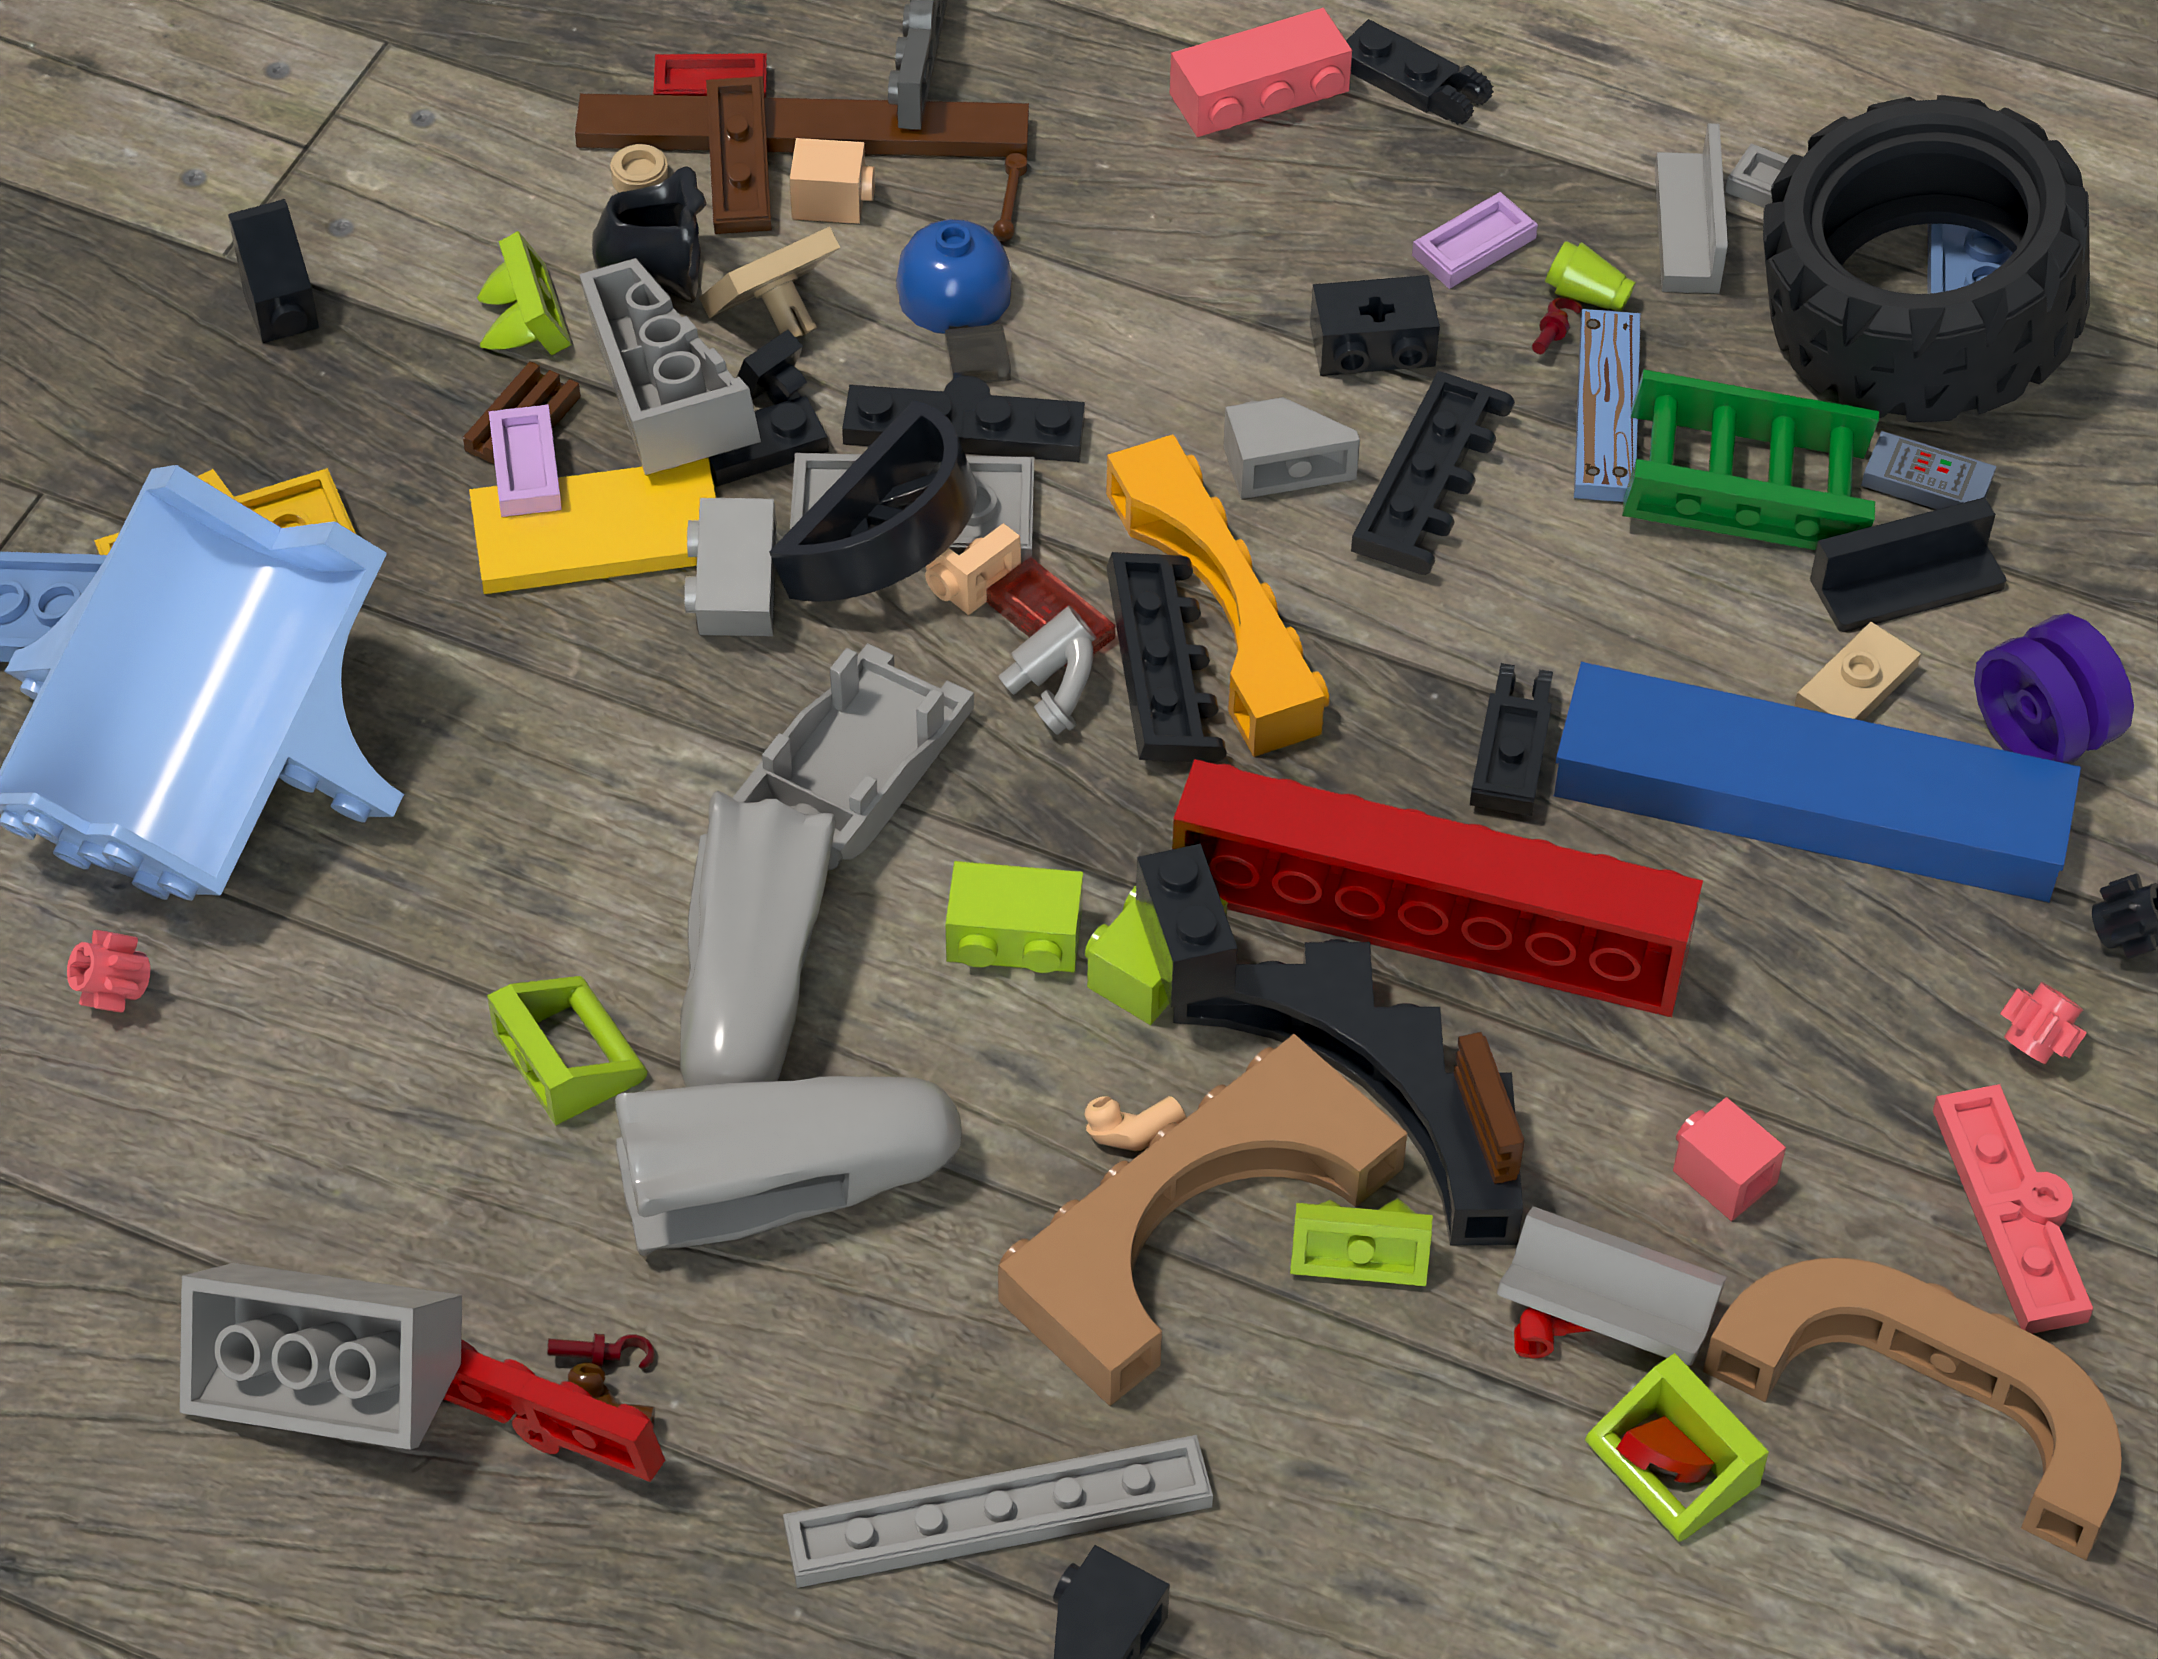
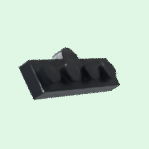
[842,376,1085,462]

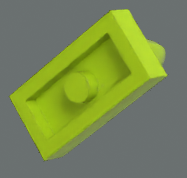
[477,231,571,356]
[1290,1198,1433,1286]

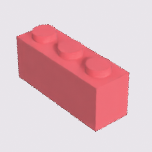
[1170,7,1352,137]

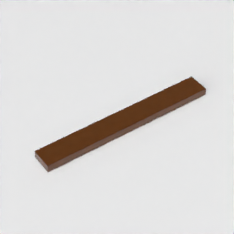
[575,93,1029,158]

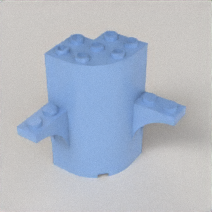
[0,465,404,901]

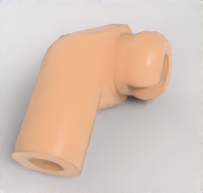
[1084,1096,1186,1151]

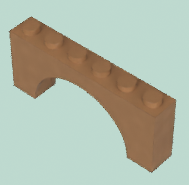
[998,1034,1407,1406]

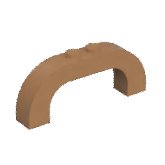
[1703,1258,2122,1560]

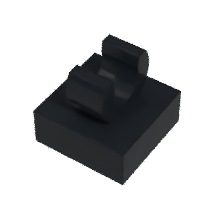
[736,329,807,405]

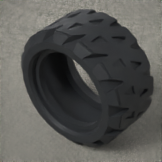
[1763,95,2090,423]

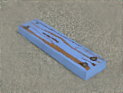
[1574,309,1640,502]

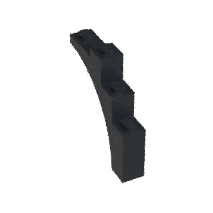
[1173,939,1523,1245]

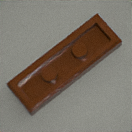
[706,76,772,234]

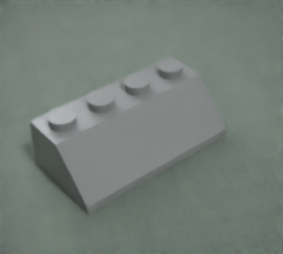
[180,1263,462,1450]

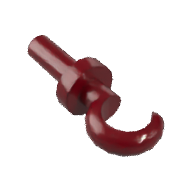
[1532,297,1582,355]
[547,1333,655,1369]

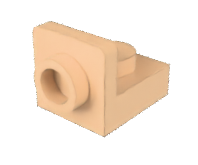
[925,523,1021,615]

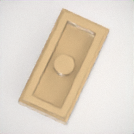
[1795,622,1921,721]

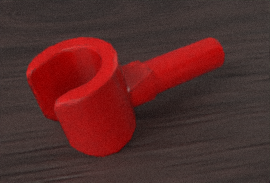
[1514,1307,1593,1358]

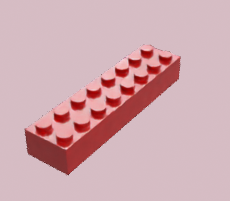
[1172,759,1703,1018]

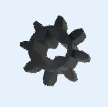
[2092,873,2158,959]

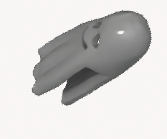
[680,791,836,1087]
[615,1076,962,1256]

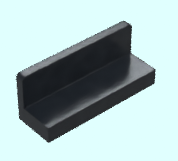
[1810,497,2006,632]

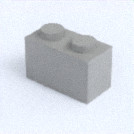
[684,498,777,636]

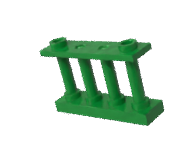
[1622,369,1879,550]

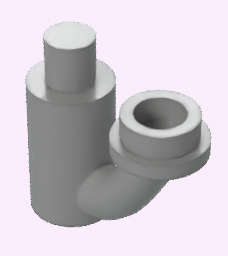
[998,605,1096,735]

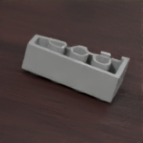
[579,258,761,475]

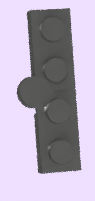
[888,0,948,130]

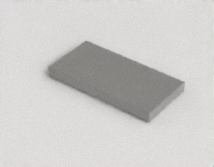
[790,453,1034,562]

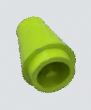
[1545,241,1636,312]

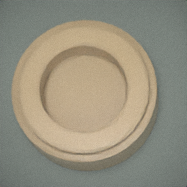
[610,144,669,193]

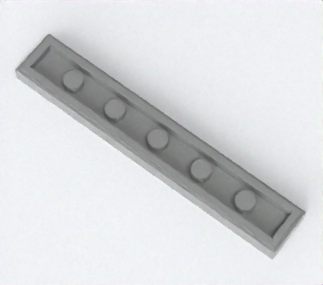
[783,1435,1213,1588]

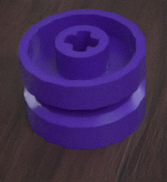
[1974,613,2134,764]

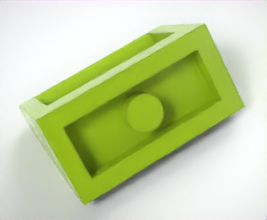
[487,976,648,1126]
[1585,1353,1769,1542]

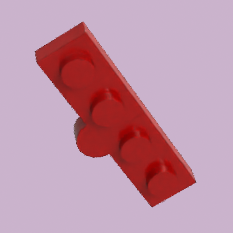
[443,1339,666,1482]

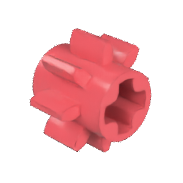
[67,930,150,1013]
[2000,982,2087,1064]

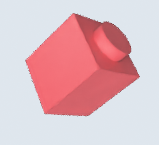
[1673,1097,1786,1222]

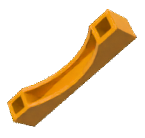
[1106,434,1330,757]

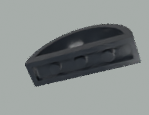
[769,400,977,602]

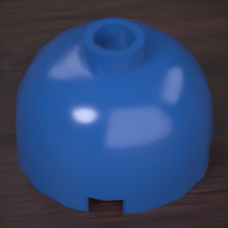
[896,219,1012,334]

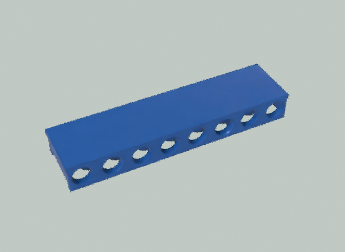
[1554,662,2081,903]

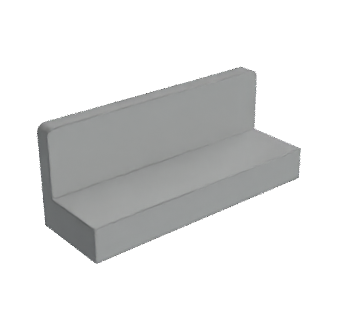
[1655,123,1728,294]
[1497,1206,1727,1366]

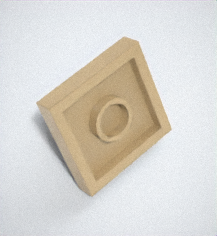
[699,226,840,338]

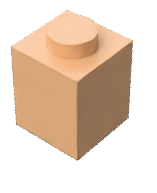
[790,138,875,224]

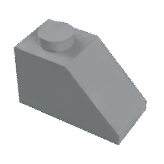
[1223,397,1360,499]

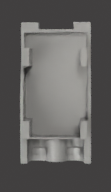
[733,643,974,870]

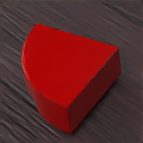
[1616,1416,1714,1483]

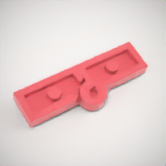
[1933,1084,2093,1334]

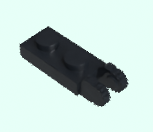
[1346,19,1494,125]
[1469,663,1553,816]

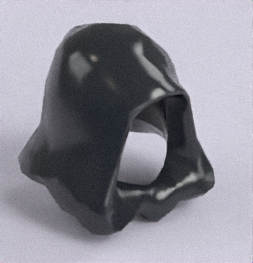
[592,166,707,303]

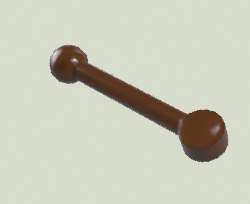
[993,153,1027,242]

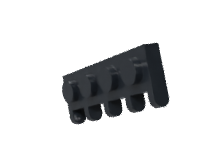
[1351,371,1515,575]
[1106,552,1227,762]

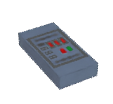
[1861,431,1996,510]

